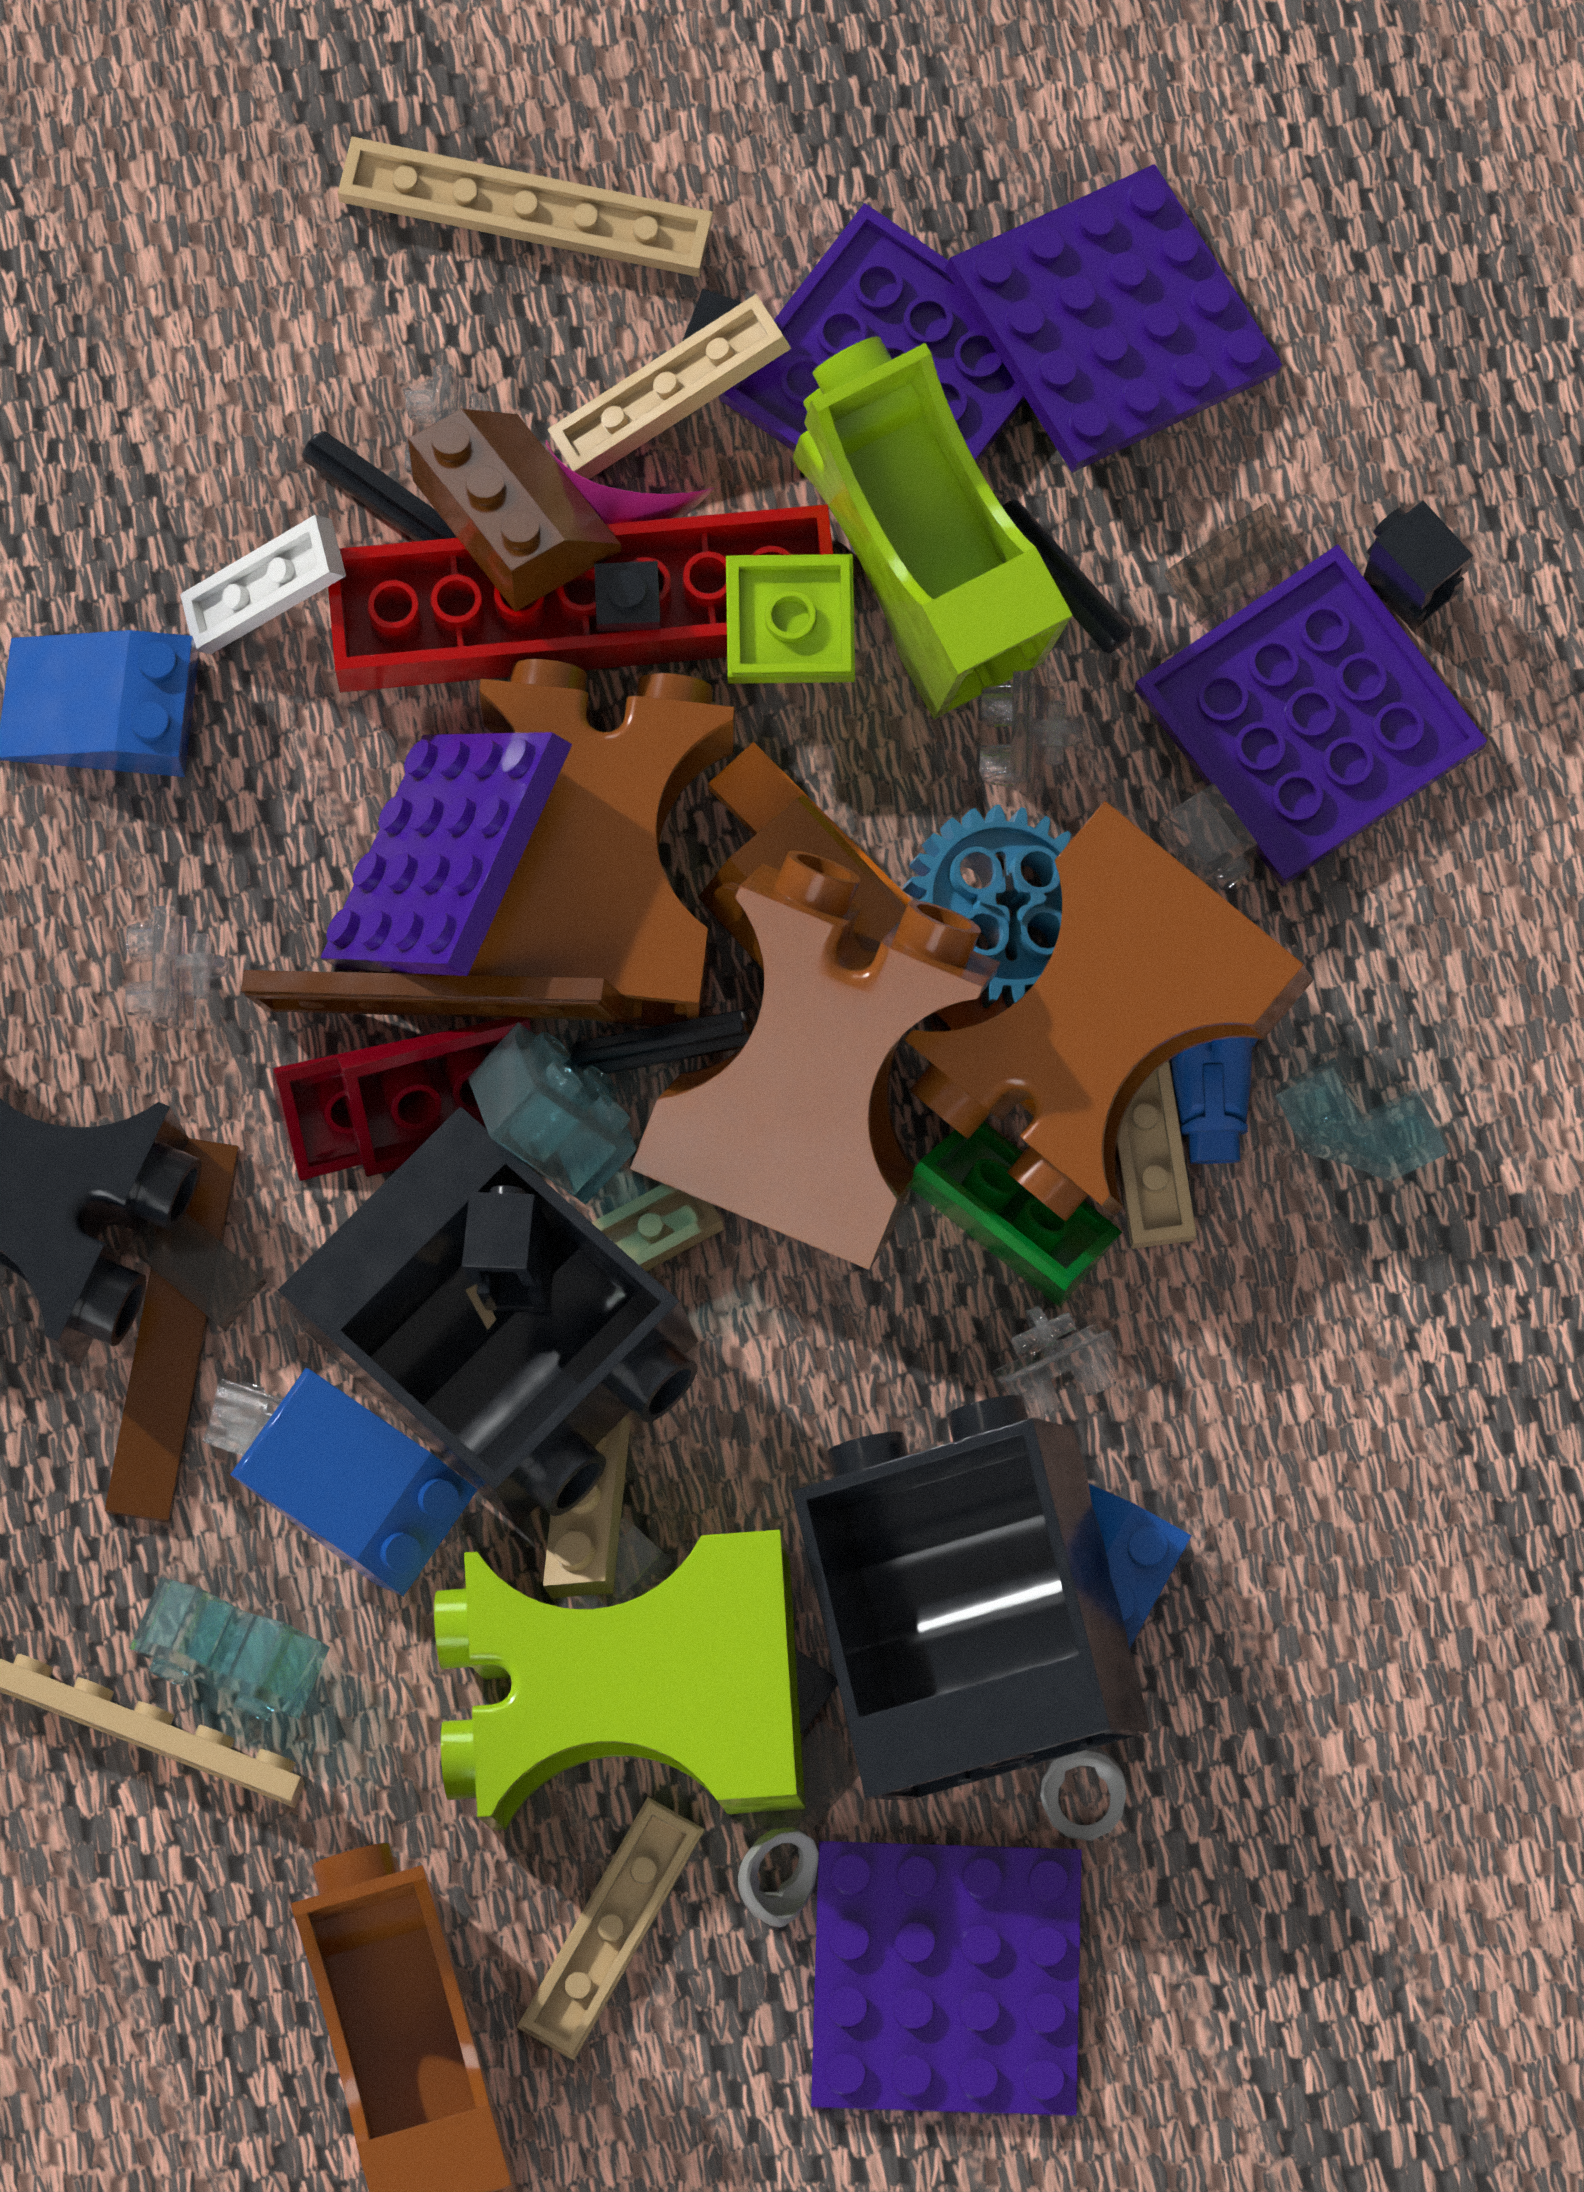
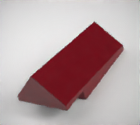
[272,1017,551,1181]

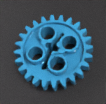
[902,805,1072,1008]

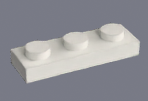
[180,515,346,654]

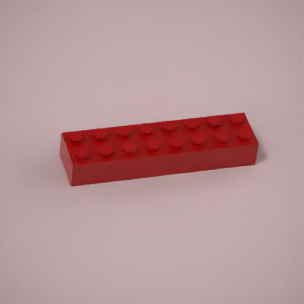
[328,504,833,693]

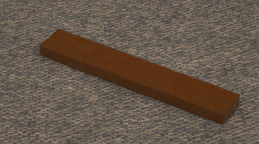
[241,970,625,1021]
[105,1138,240,1523]

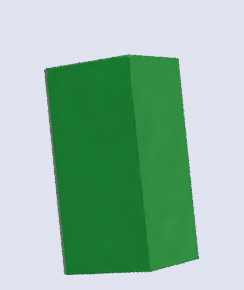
[911,1121,1122,1308]

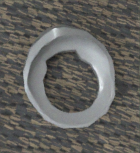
[1040,1747,1127,1841]
[738,1827,819,1927]

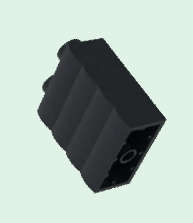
[278,1106,698,1526]
[791,1395,1149,1801]

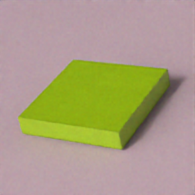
[726,554,855,684]

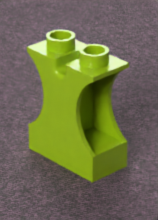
[793,336,1073,719]
[434,1530,806,1830]

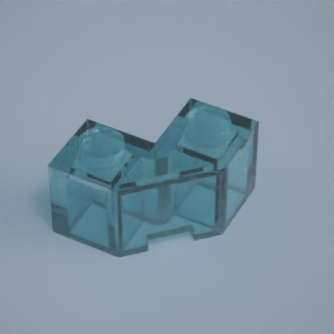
[1275,1057,1449,1181]
[129,1577,330,1722]

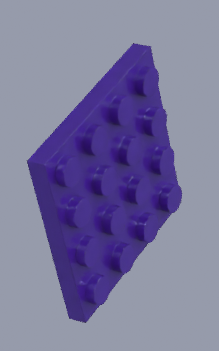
[945,164,1282,473]
[719,203,1026,464]
[1134,544,1487,887]
[320,732,572,976]
[811,1841,1082,2117]

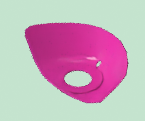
[546,440,715,524]

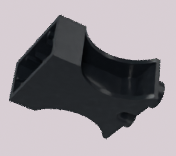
[0,1098,202,1369]

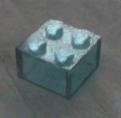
[468,1022,637,1205]

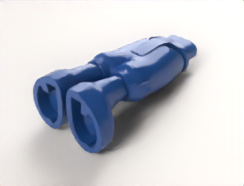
[1171,1038,1258,1164]

